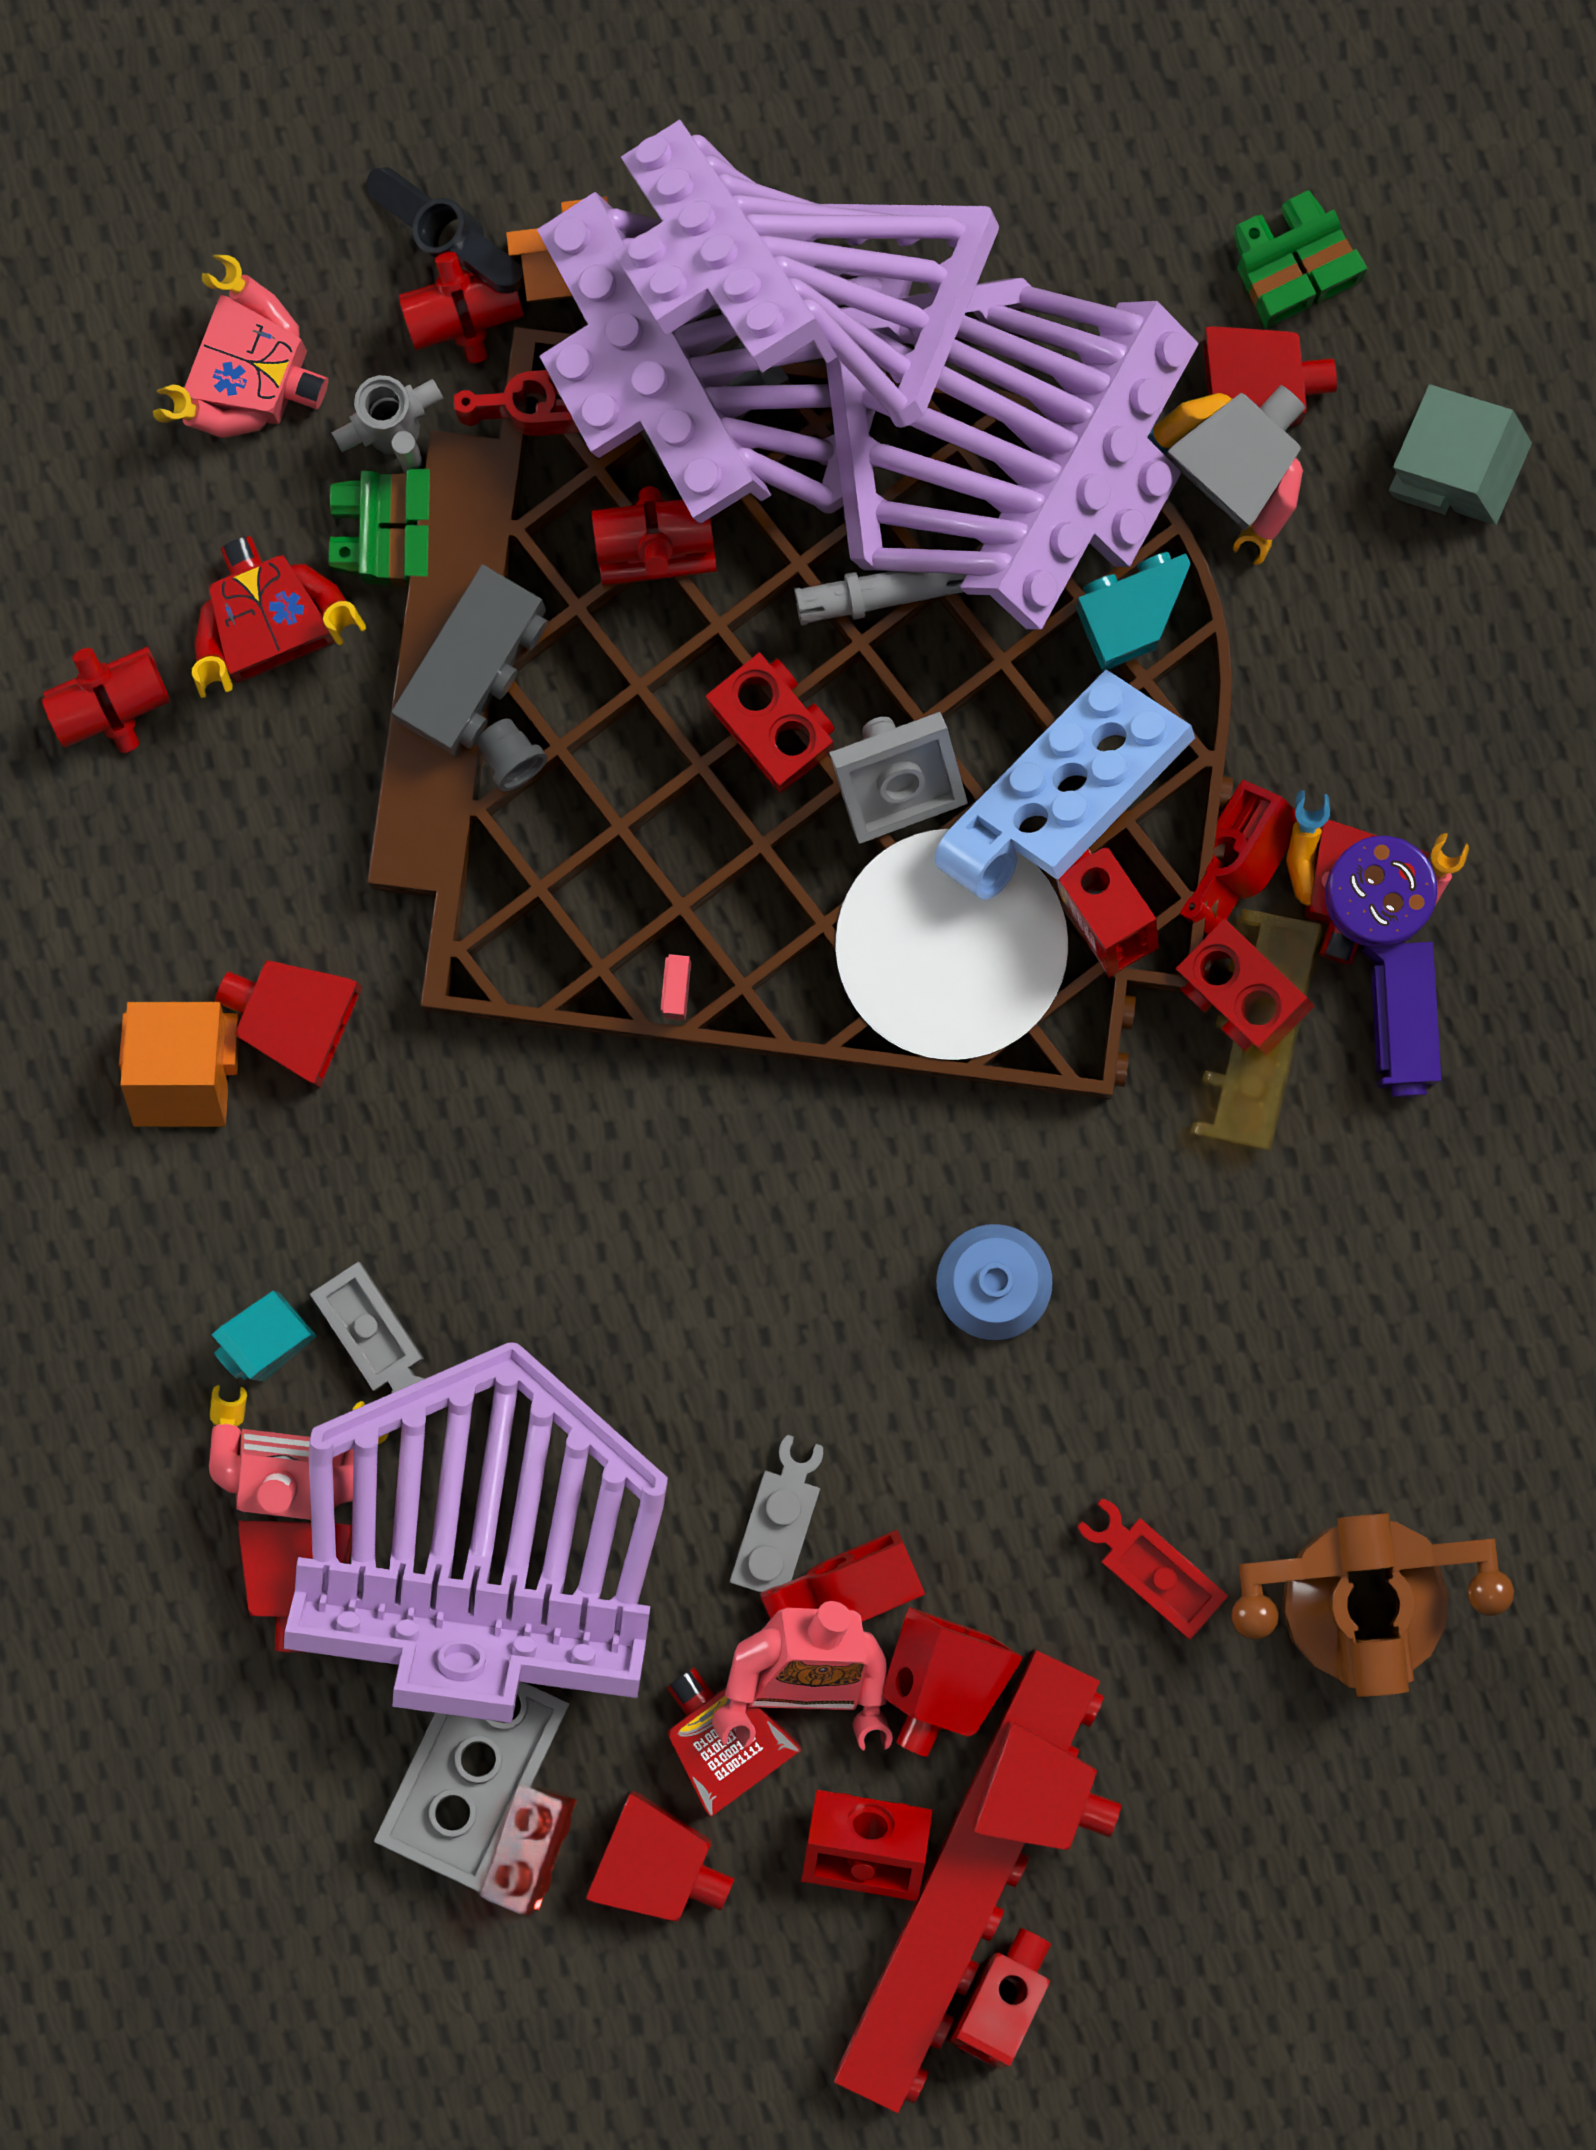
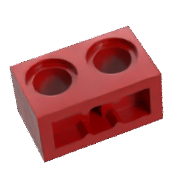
[705,652,835,794]
[1175,918,1315,1056]

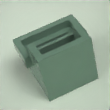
[1389,384,1532,525]

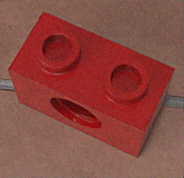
[801,1789,933,1901]

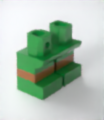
[1233,190,1368,330]
[329,469,430,586]

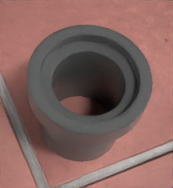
[476,719,547,791]

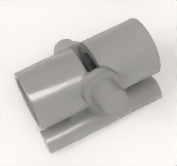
[331,375,444,473]

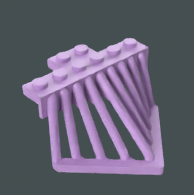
[613,120,999,428]
[537,192,913,524]
[826,278,1199,630]
[284,1343,668,1723]

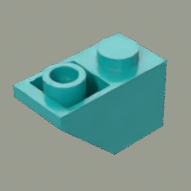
[1075,552,1191,672]
[212,1291,317,1382]

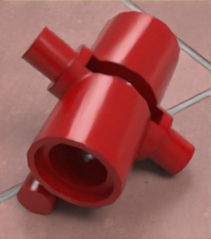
[399,252,525,363]
[592,486,717,586]
[42,646,170,753]

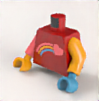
[1286,790,1469,965]

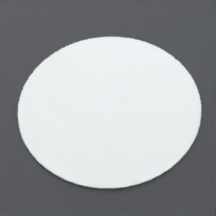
[836,829,1068,1060]

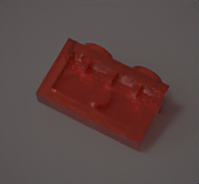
[480,1784,577,1915]

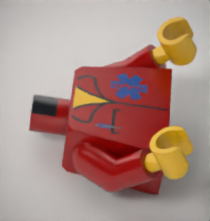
[192,536,366,698]

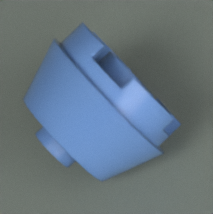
[936,1224,1052,1340]

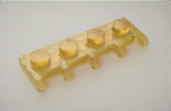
[1190,909,1323,1152]

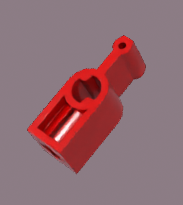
[454,370,580,436]
[1180,779,1297,937]
[760,1529,925,1622]

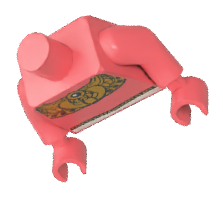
[712,1601,893,1751]

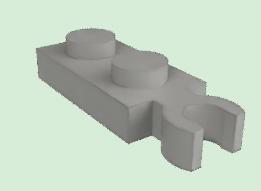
[310,1262,425,1393]
[730,1435,823,1592]

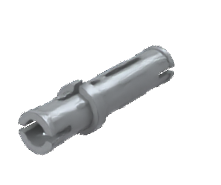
[794,571,967,626]

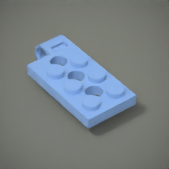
[935,670,1195,900]

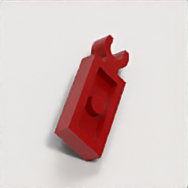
[1077,1499,1228,1640]

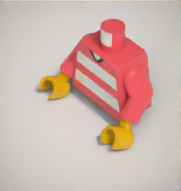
[209,1385,389,1520]

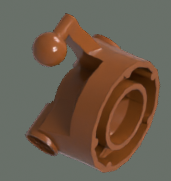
[1231,1513,1515,1697]

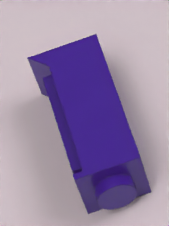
[1362,942,1441,1098]

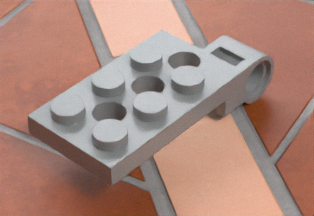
[374,1682,569,1893]

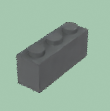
[391,564,548,757]

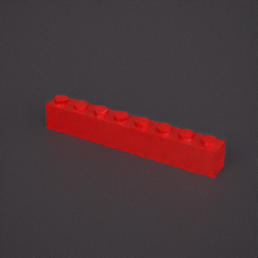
[834,1649,1104,2113]

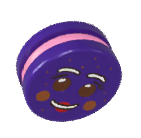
[1325,836,1437,948]

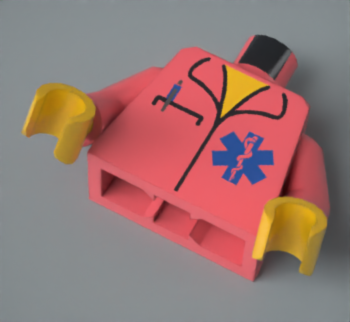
[153,255,328,438]

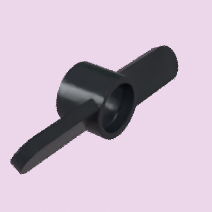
[367,167,524,293]

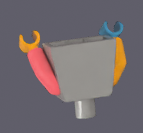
[1147,385,1306,565]

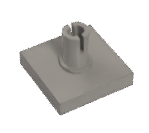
[829,712,968,844]

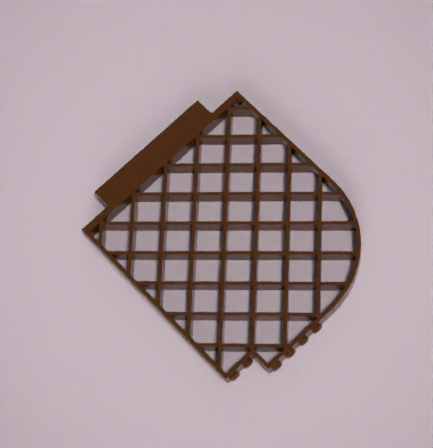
[368,327,1233,1100]

